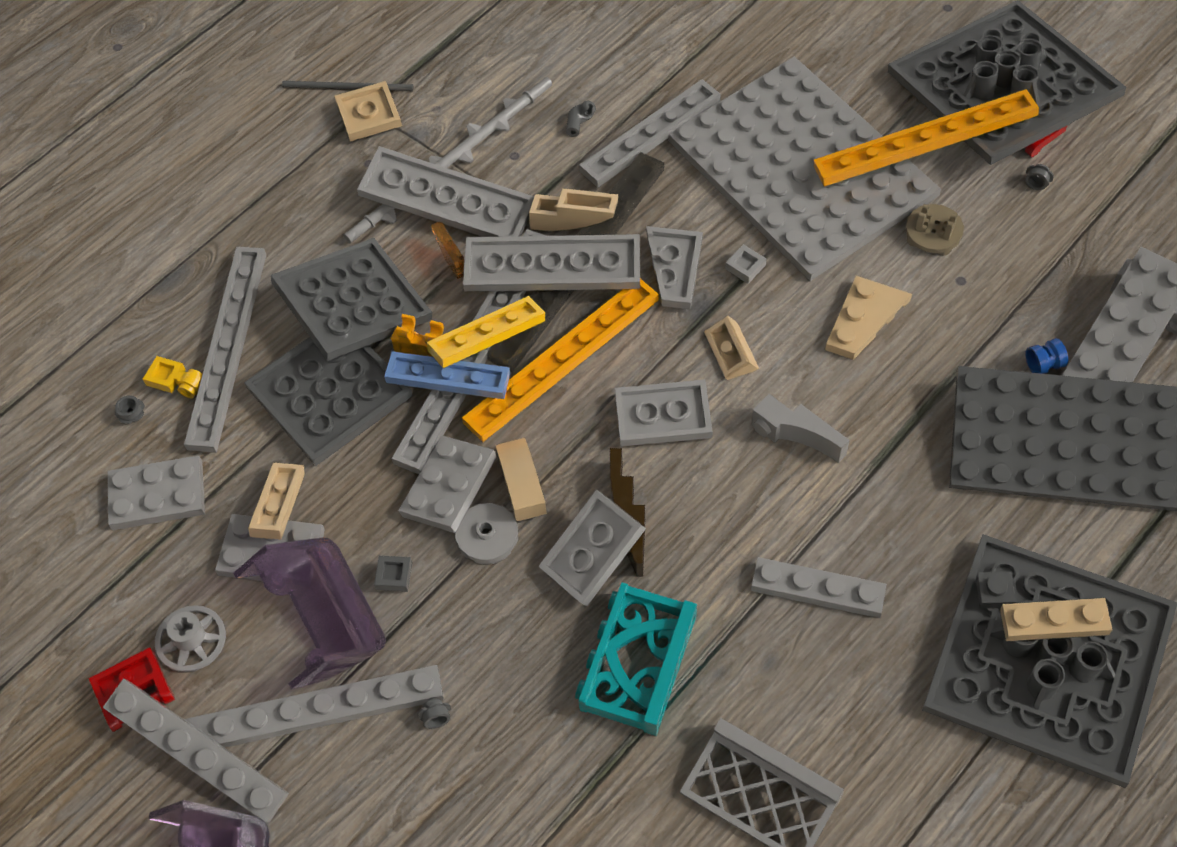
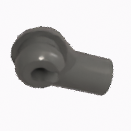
[566,100,596,137]

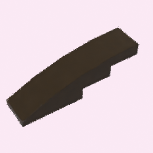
[610,448,645,577]

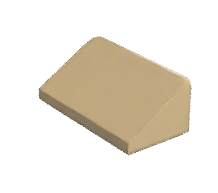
[704,316,759,380]

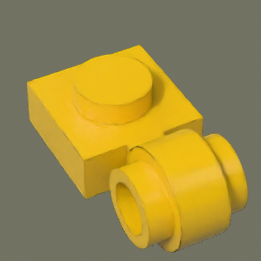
[143,356,202,399]

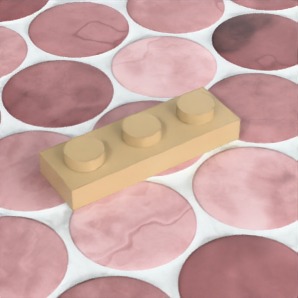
[248,463,305,540]
[1000,598,1113,641]

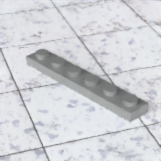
[579,79,721,188]
[103,679,289,823]

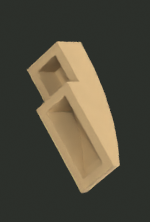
[529,188,618,231]
[495,438,547,522]

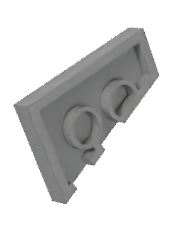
[646,226,703,309]

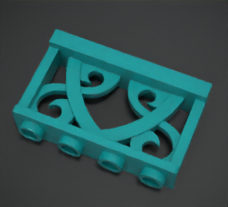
[575,582,697,736]

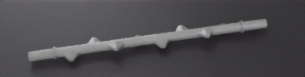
[344,77,552,243]

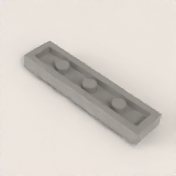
[751,557,887,618]

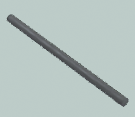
[282,81,414,91]

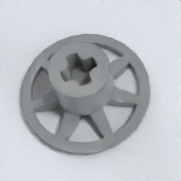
[155,605,226,672]

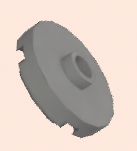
[455,503,518,565]

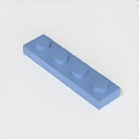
[384,351,510,399]

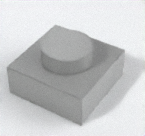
[725,244,766,284]

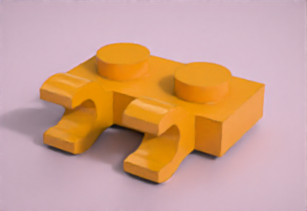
[391,314,444,357]

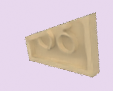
[825,276,912,360]

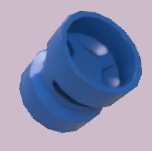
[1025,338,1068,374]

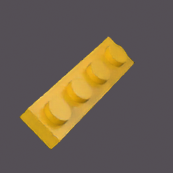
[427,296,545,368]

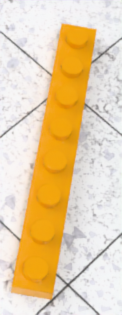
[813,89,1039,186]
[462,278,659,442]

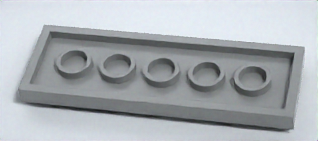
[357,146,534,237]
[463,234,640,292]
[1062,247,1177,382]

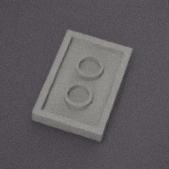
[615,379,713,447]
[398,435,497,533]
[107,455,205,530]
[539,489,646,606]
[215,514,325,587]

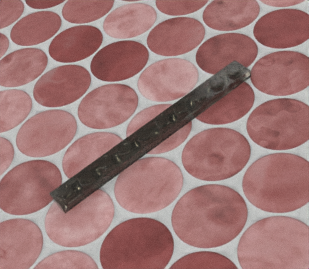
[487,152,664,373]

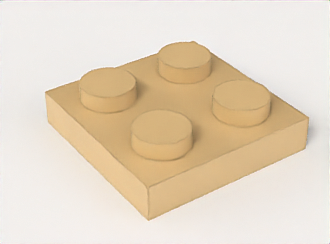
[335,81,402,141]

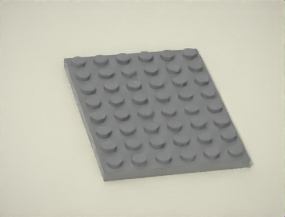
[668,56,941,281]

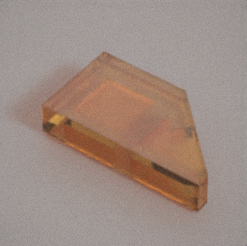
[431,221,465,279]

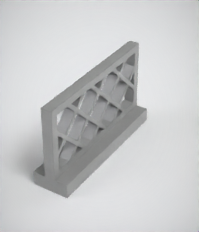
[680,718,844,847]

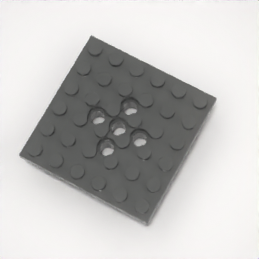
[888,0,1126,165]
[922,534,1177,788]

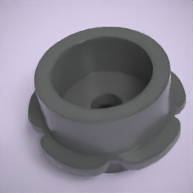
[1025,164,1054,190]
[115,395,145,424]
[418,699,451,729]

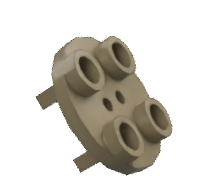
[906,204,964,256]

